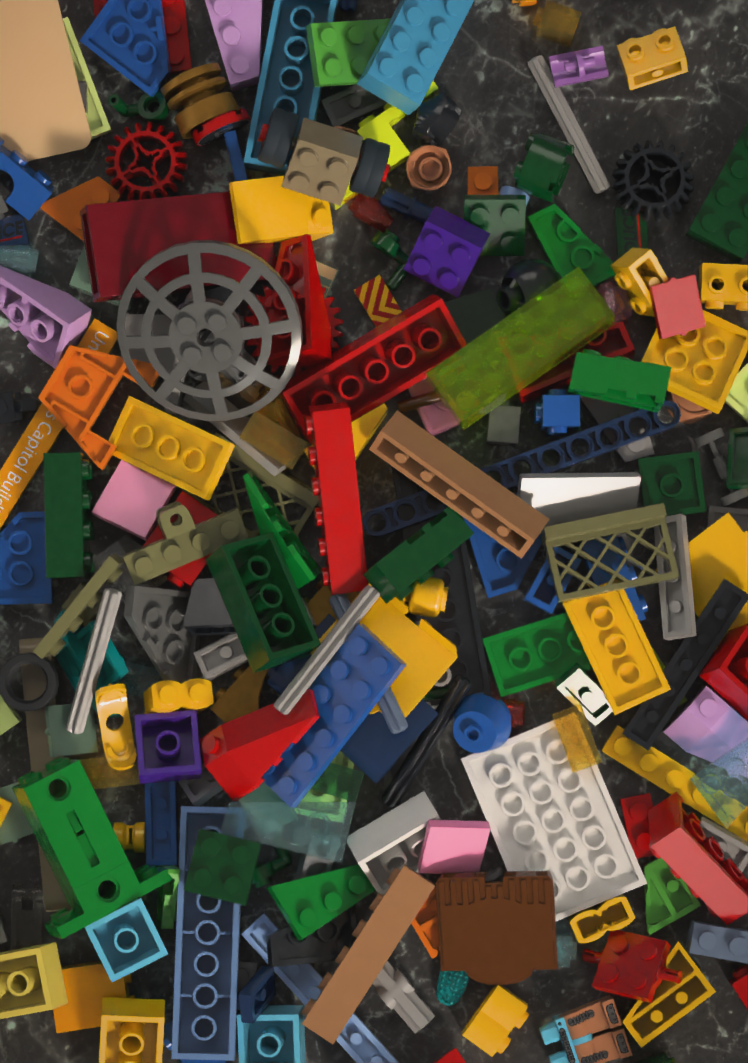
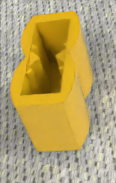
[143,678,214,714]
[567,894,635,943]
[462,985,529,1057]

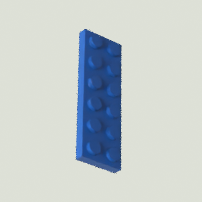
[263,624,407,808]

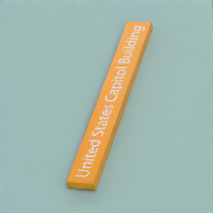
[0,318,118,531]

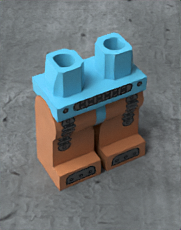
[539,995,633,1063]

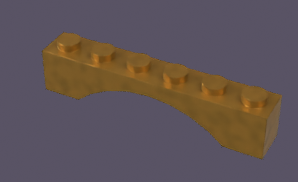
[210,579,358,723]

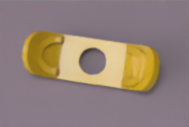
[95,683,137,771]

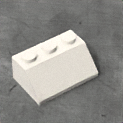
[345,791,442,895]

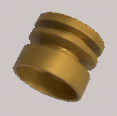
[161,63,240,139]

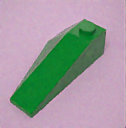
[243,470,321,589]

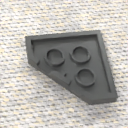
[124,585,201,684]

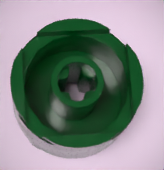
[513,132,575,203]

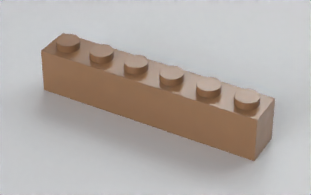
[369,410,550,559]
[301,864,435,1044]

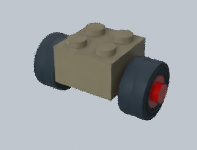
[258,108,390,206]

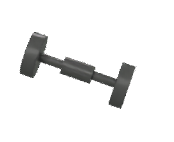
[693,427,748,507]

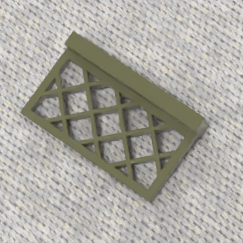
[180,431,319,538]
[540,503,679,603]

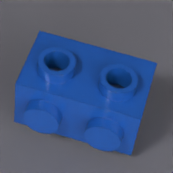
[533,389,580,436]

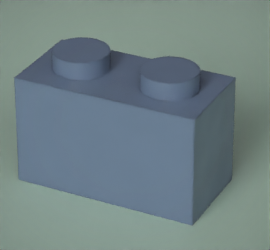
[685,919,748,964]

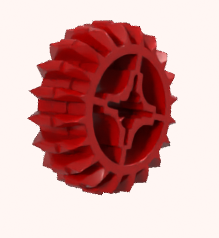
[105,122,188,201]

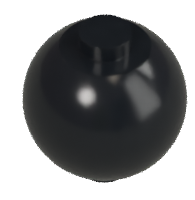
[496,258,563,320]

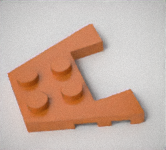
[38,345,160,470]

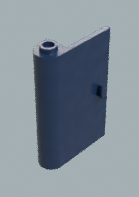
[267,614,438,784]

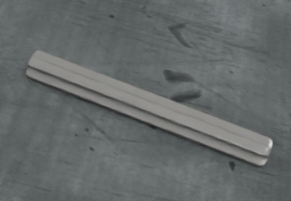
[528,55,610,194]
[274,585,380,715]
[66,588,122,734]

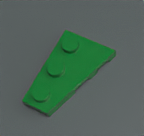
[527,203,616,300]
[266,864,375,941]

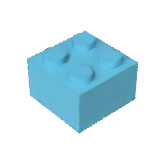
[85,897,168,982]
[237,1005,306,1063]

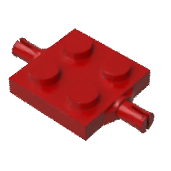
[582,930,682,1003]

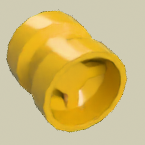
[113,822,146,853]

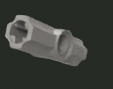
[372,960,435,1033]

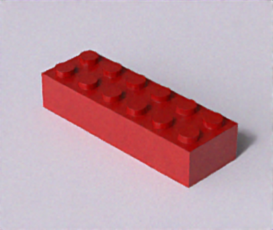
[280,294,470,445]

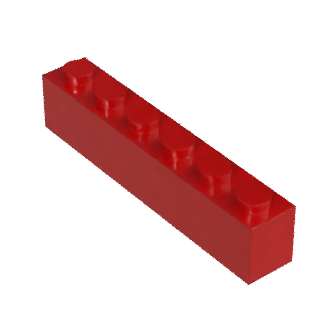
[304,402,368,595]

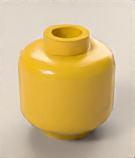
[403,577,449,618]

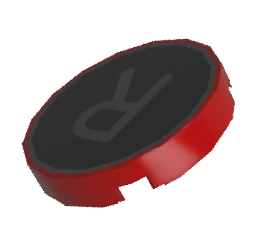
[192,108,251,146]

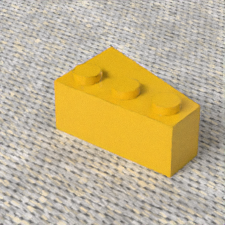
[622,941,716,1048]

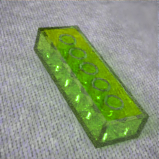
[426,267,615,430]

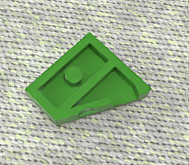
[643,858,701,935]
[157,865,180,929]

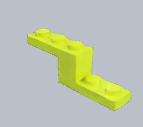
[330,81,439,210]

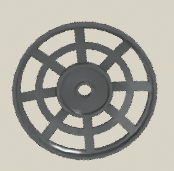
[117,240,303,421]

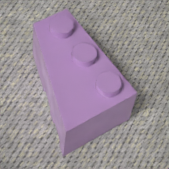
[205,0,264,92]

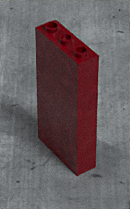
[80,191,278,302]

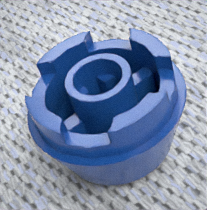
[452,692,511,753]

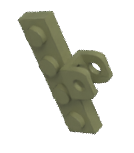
[122,501,249,586]
[33,553,124,659]

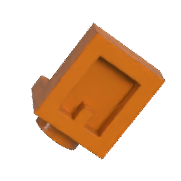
[467,166,499,195]

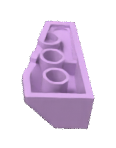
[0,265,92,369]
[663,685,748,777]

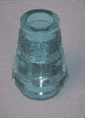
[0,245,39,275]

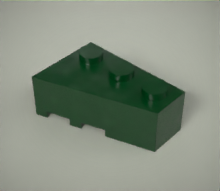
[363,507,474,604]

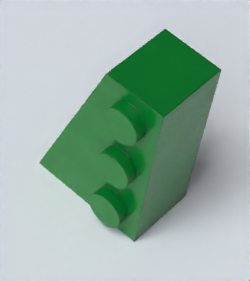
[567,349,672,413]

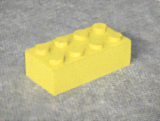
[0,942,68,1019]

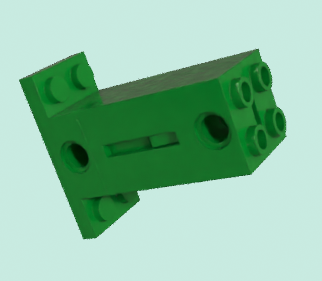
[12,757,172,939]

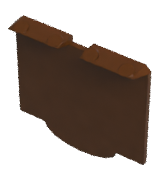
[435,870,558,985]

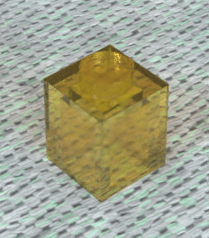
[533,0,582,47]

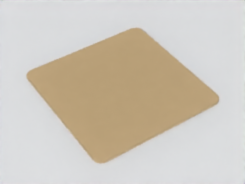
[0,0,91,161]

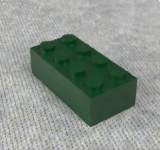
[686,123,748,264]
[43,452,95,579]
[206,532,321,673]

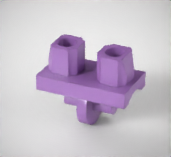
[548,45,609,88]

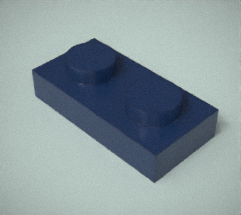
[237,966,276,1024]

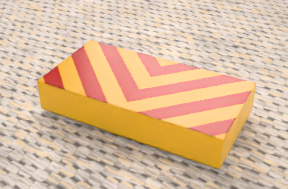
[354,274,402,328]

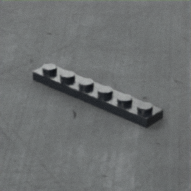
[622,579,748,750]

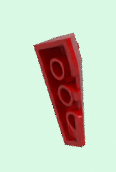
[259,234,332,367]
[199,689,320,801]

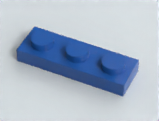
[145,781,178,866]

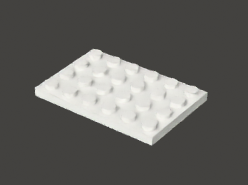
[461,712,647,921]

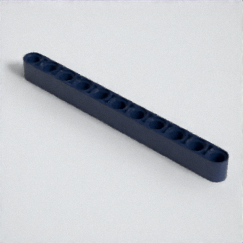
[363,400,681,538]

